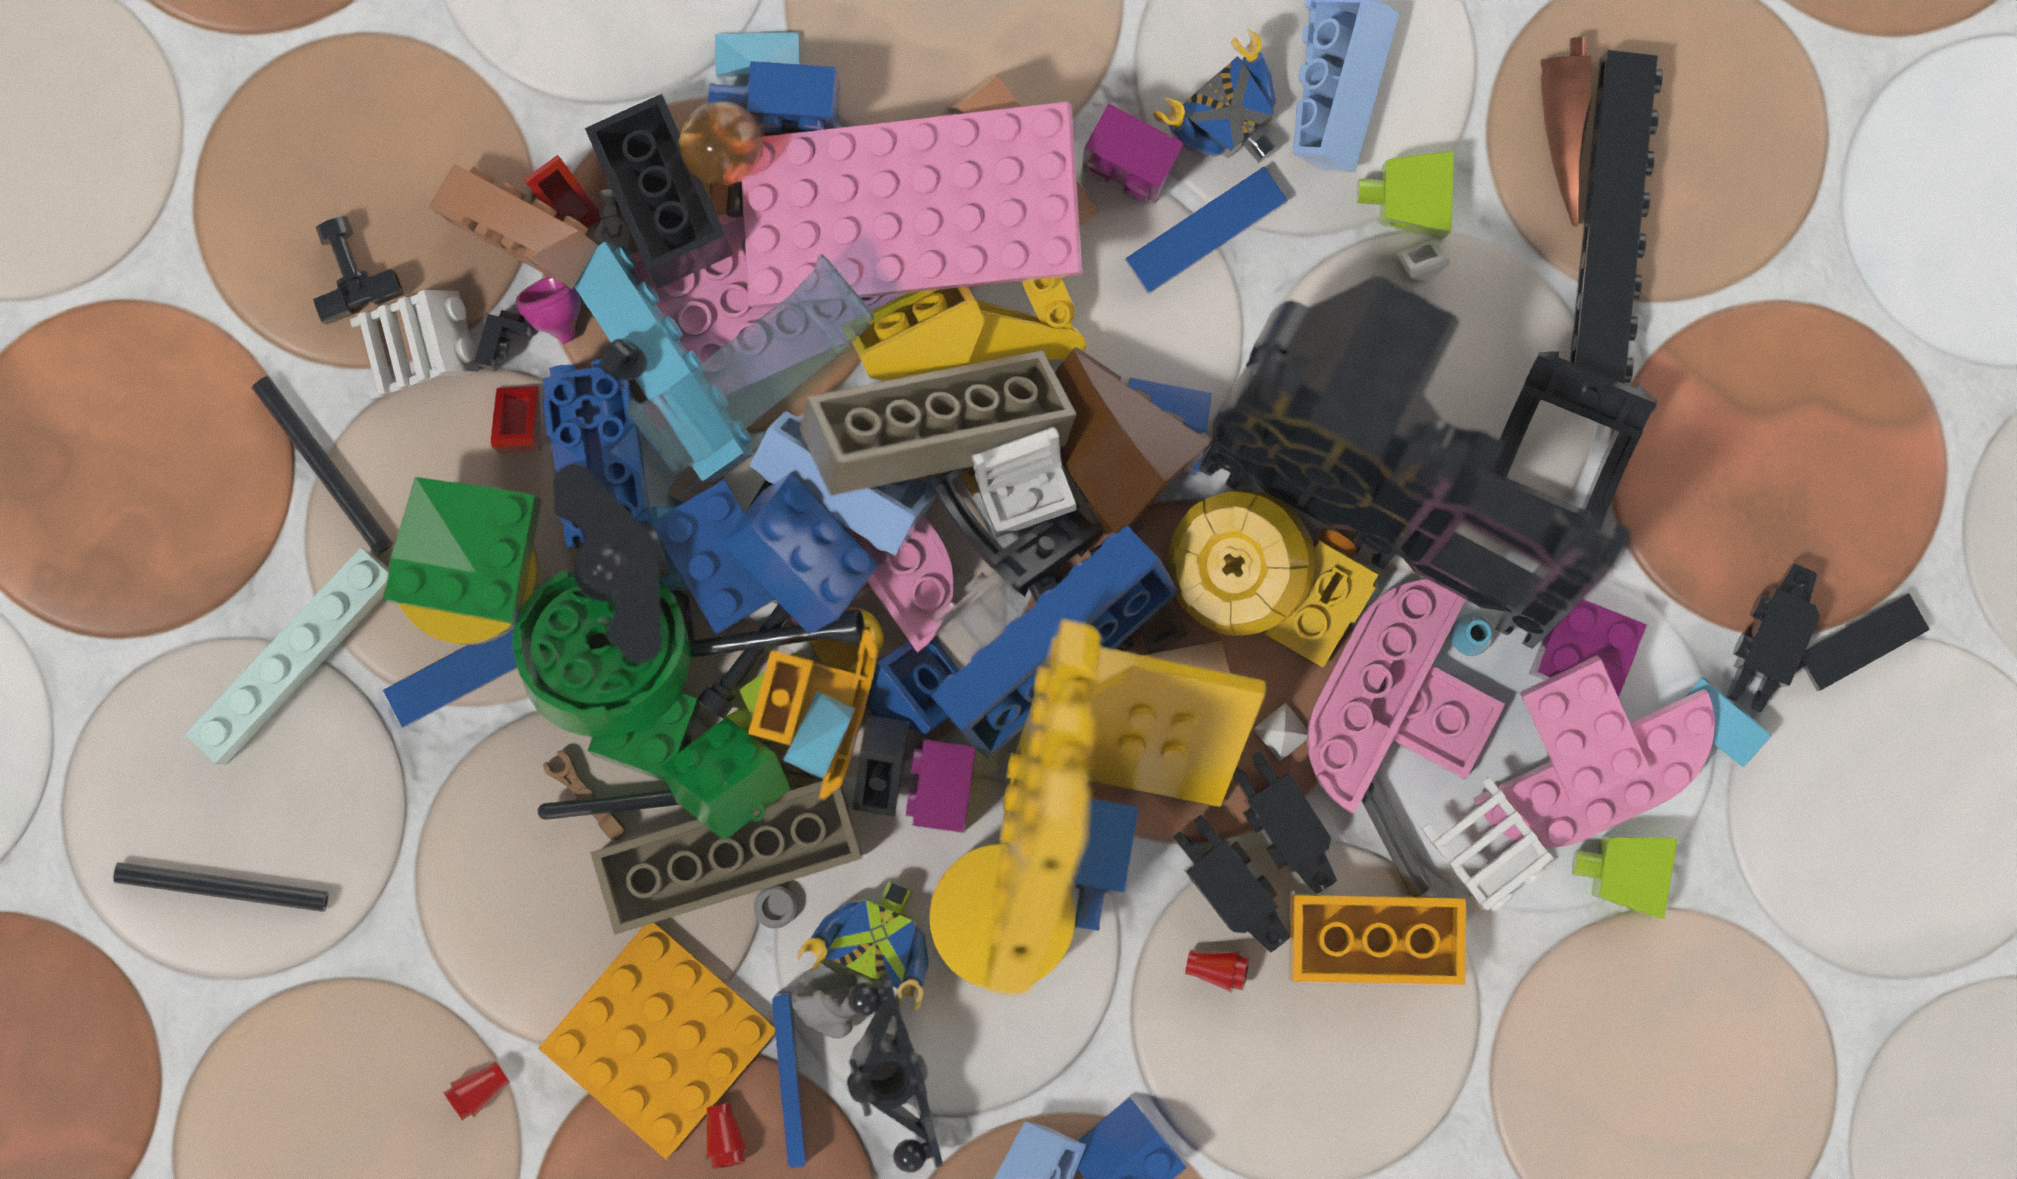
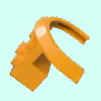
[748,629,878,799]

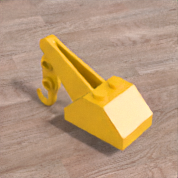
[843,277,1086,382]

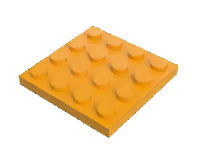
[538,922,775,1160]

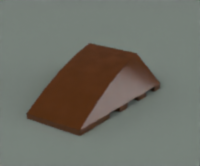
[1054,347,1215,537]

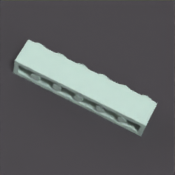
[184,547,389,764]

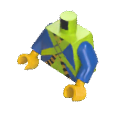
[797,881,929,1011]

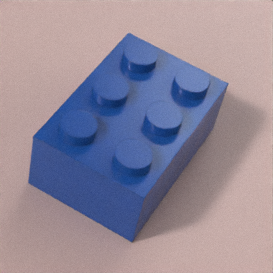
[721,472,879,635]
[651,480,775,635]

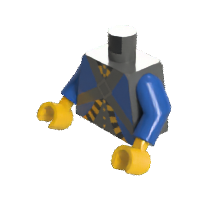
[1153,29,1277,163]

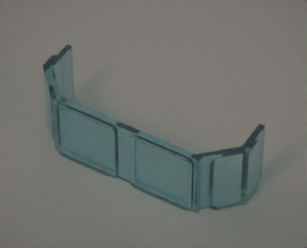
[626,254,874,474]

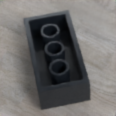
[585,94,735,289]

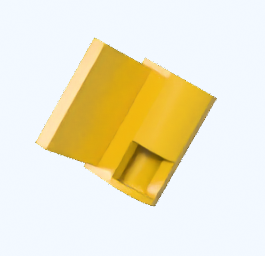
[1265,540,1379,667]

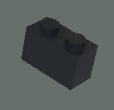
[853,715,910,817]

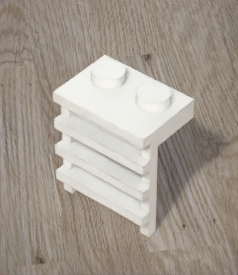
[350,290,479,400]
[972,428,1076,538]
[1421,777,1554,912]

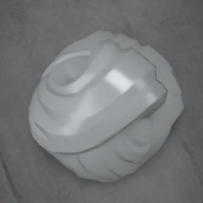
[792,961,875,1039]

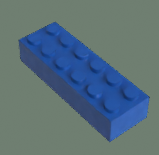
[931,526,1179,760]

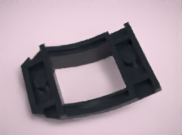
[1491,351,1657,531]
[928,466,1104,597]

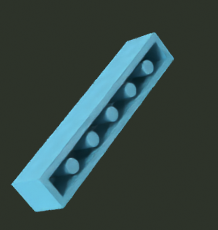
[574,242,754,482]

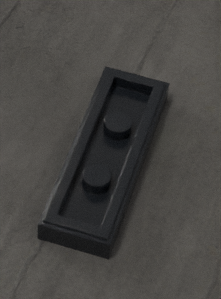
[1800,593,1930,691]

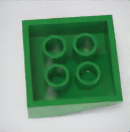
[383,477,542,625]

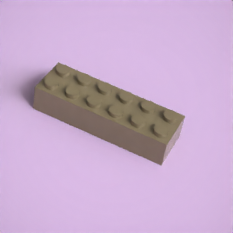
[800,350,1076,496]
[590,781,864,934]

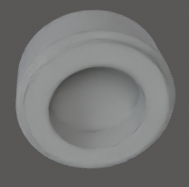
[754,886,797,929]

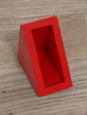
[524,155,600,228]
[490,386,542,453]

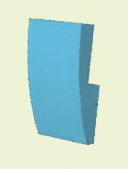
[1684,678,1772,767]

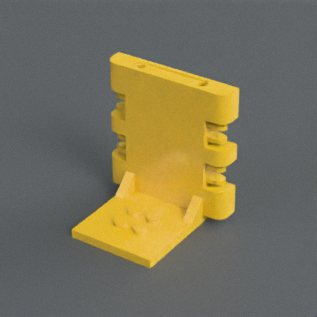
[986,620,1265,995]

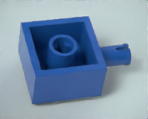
[708,61,840,136]
[1071,798,1139,931]

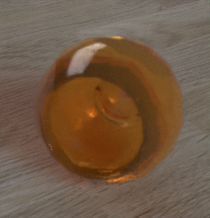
[679,101,764,185]

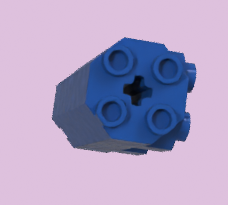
[543,359,652,549]

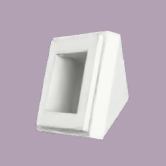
[1396,239,1450,281]
[1253,703,1307,762]

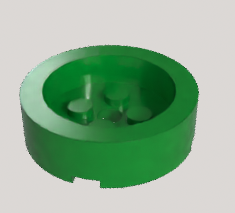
[512,569,691,737]

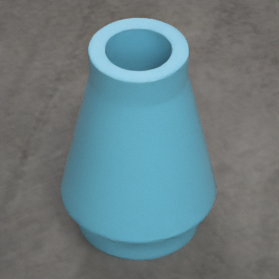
[1451,614,1493,656]

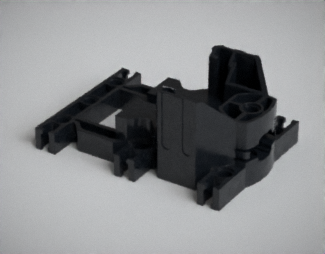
[1199,276,1632,649]

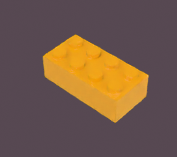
[1289,894,1466,985]

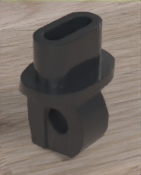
[598,339,648,380]

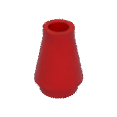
[1185,950,1250,993]
[443,1061,510,1121]
[706,1103,748,1169]

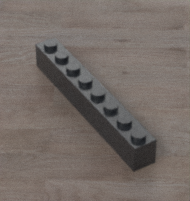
[1569,50,1663,384]

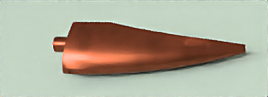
[1541,37,1591,227]

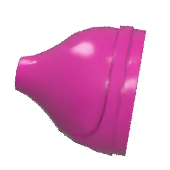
[515,276,581,344]

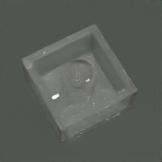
[930,571,1029,667]

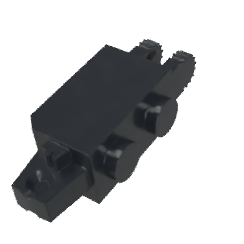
[1727,563,1820,713]
[1232,751,1337,894]
[1173,815,1290,953]

